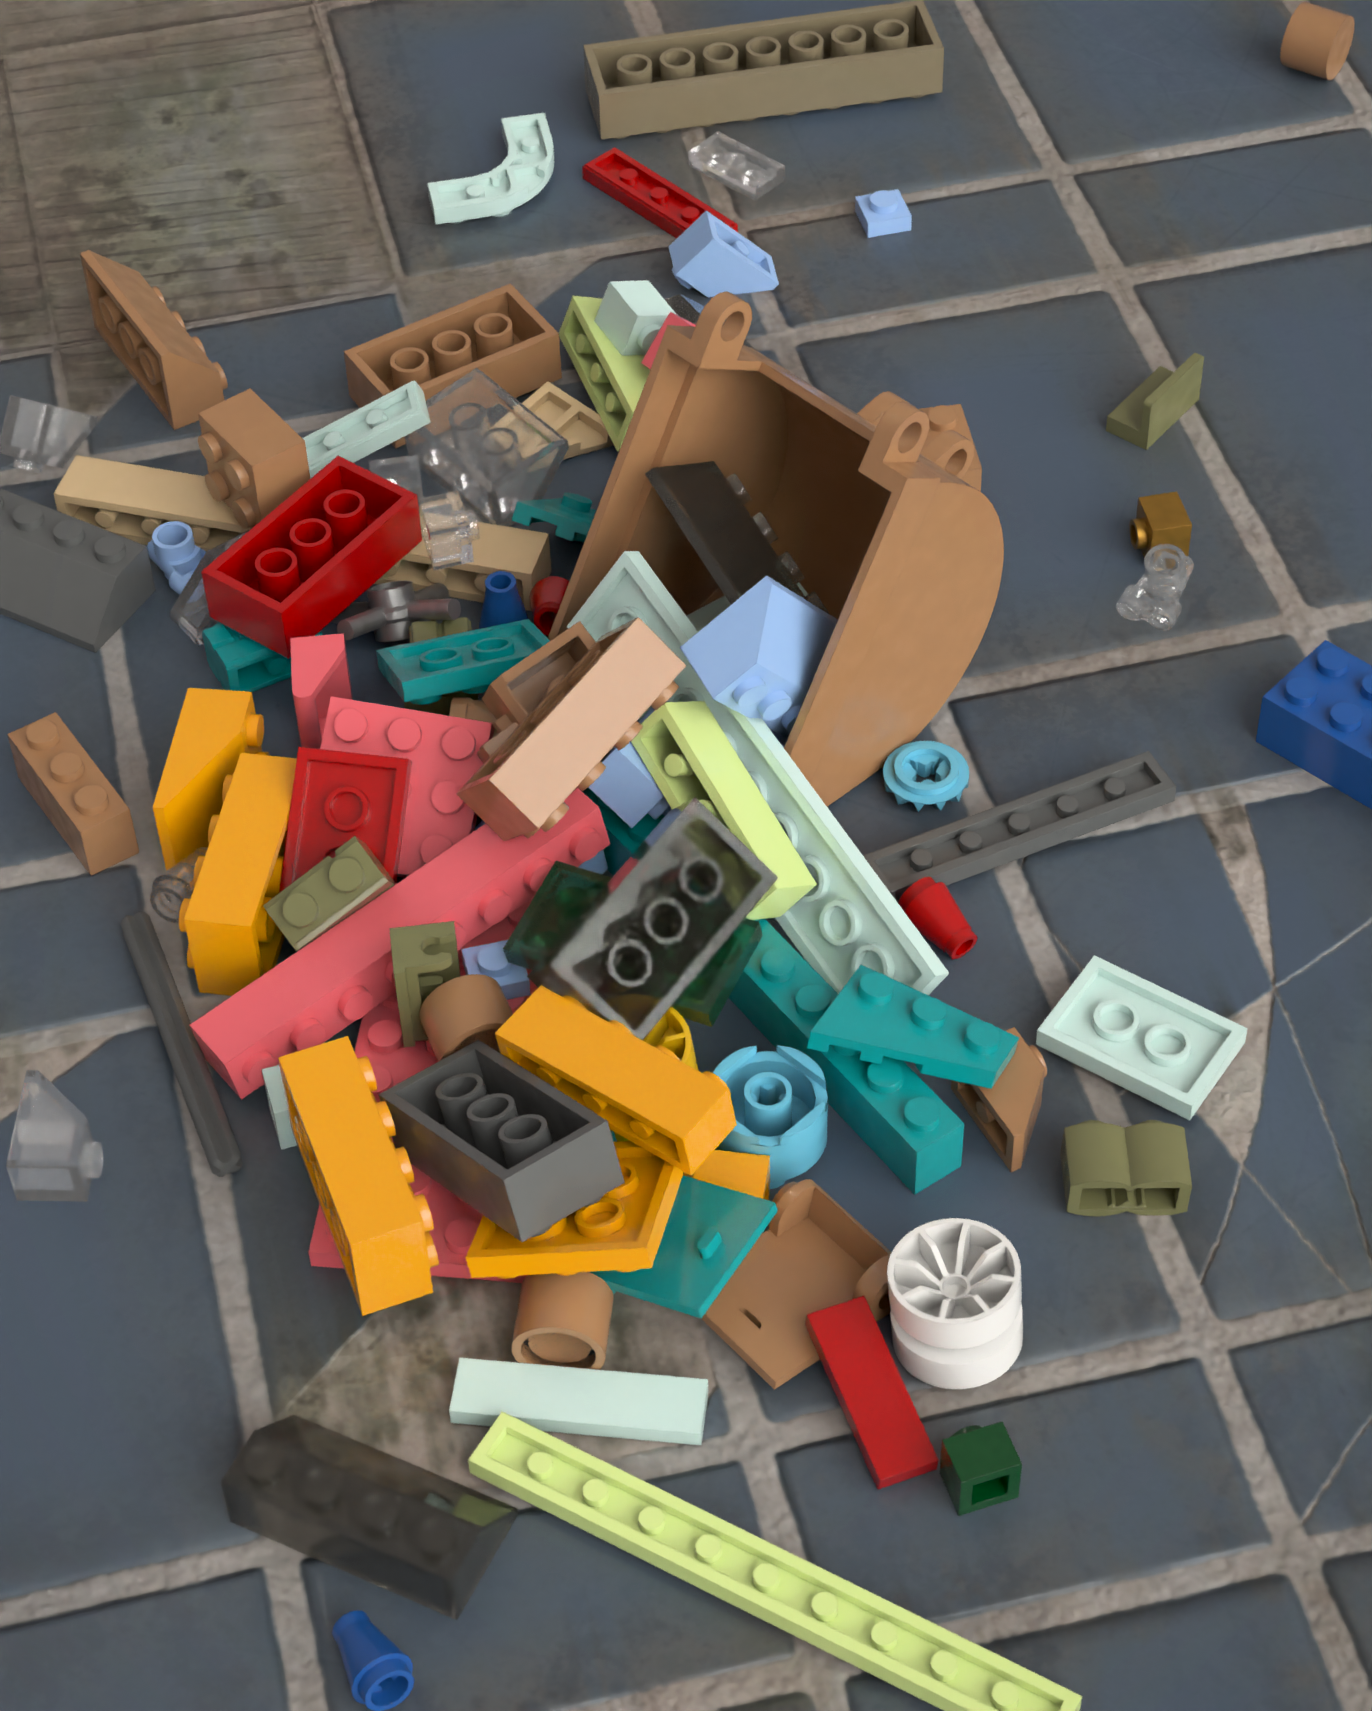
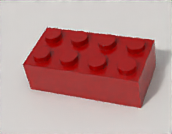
[201,456,422,659]

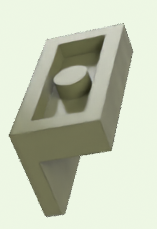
[1106,352,1204,450]

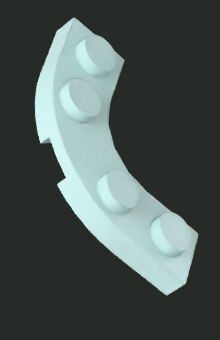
[427,113,554,224]

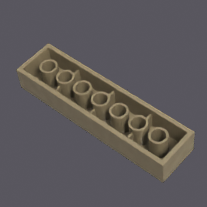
[583,0,944,139]

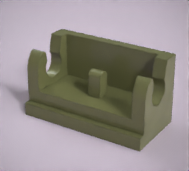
[389,921,460,1047]

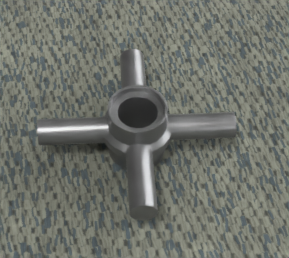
[331,580,461,642]

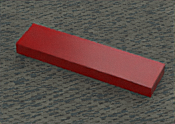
[582,147,738,239]

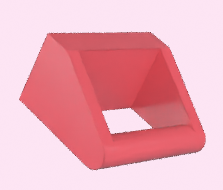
[290,633,353,749]

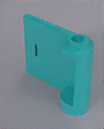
[591,1175,778,1318]

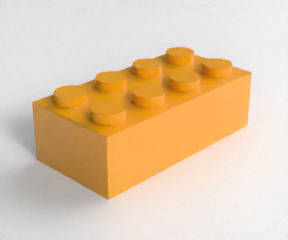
[179,753,297,996]
[278,1036,439,1316]

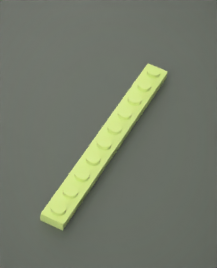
[468,1411,1082,1711]

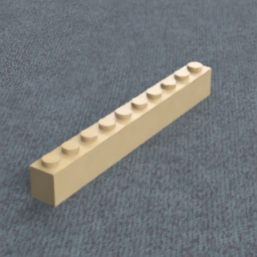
[54,455,551,611]

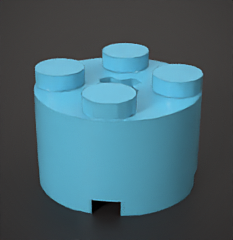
[713,1045,828,1189]

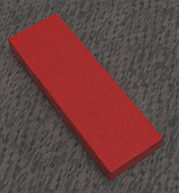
[805,1296,939,1490]

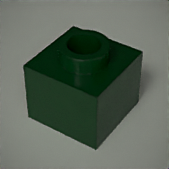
[940,1421,1022,1516]

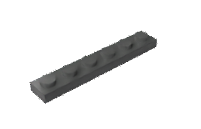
[863,751,1177,903]

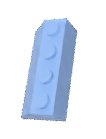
[680,575,838,738]

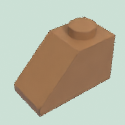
[951,1027,1047,1172]

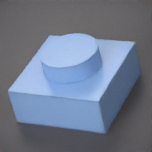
[855,189,912,238]
[461,938,531,1000]

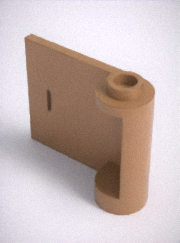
[701,1179,892,1390]

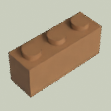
[7,712,140,876]

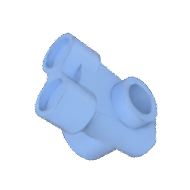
[147,521,220,601]

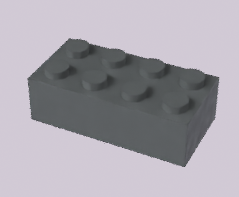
[378,1040,625,1242]

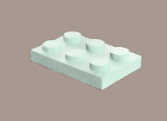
[1036,955,1248,1120]

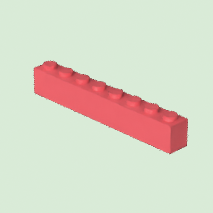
[189,788,610,1100]

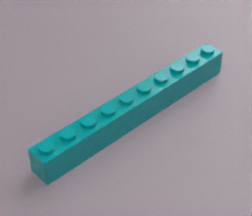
[582,788,964,1195]

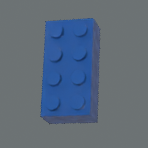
[1256,640,1372,809]

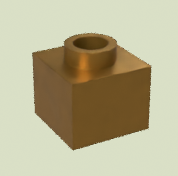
[1129,491,1192,568]

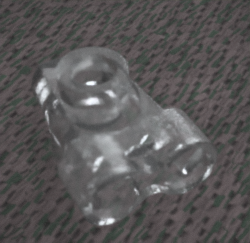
[1116,544,1194,631]

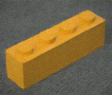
[495,985,737,1176]

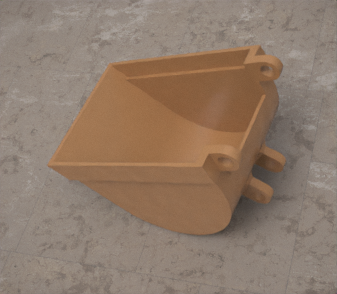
[548,291,1004,807]

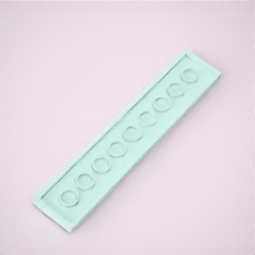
[567,551,949,995]

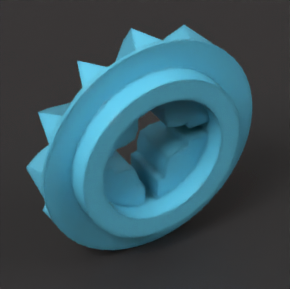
[883,741,969,812]

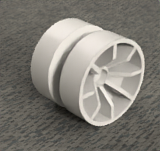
[887,1218,1023,1389]

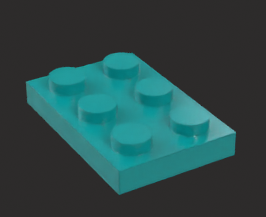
[376,619,550,705]

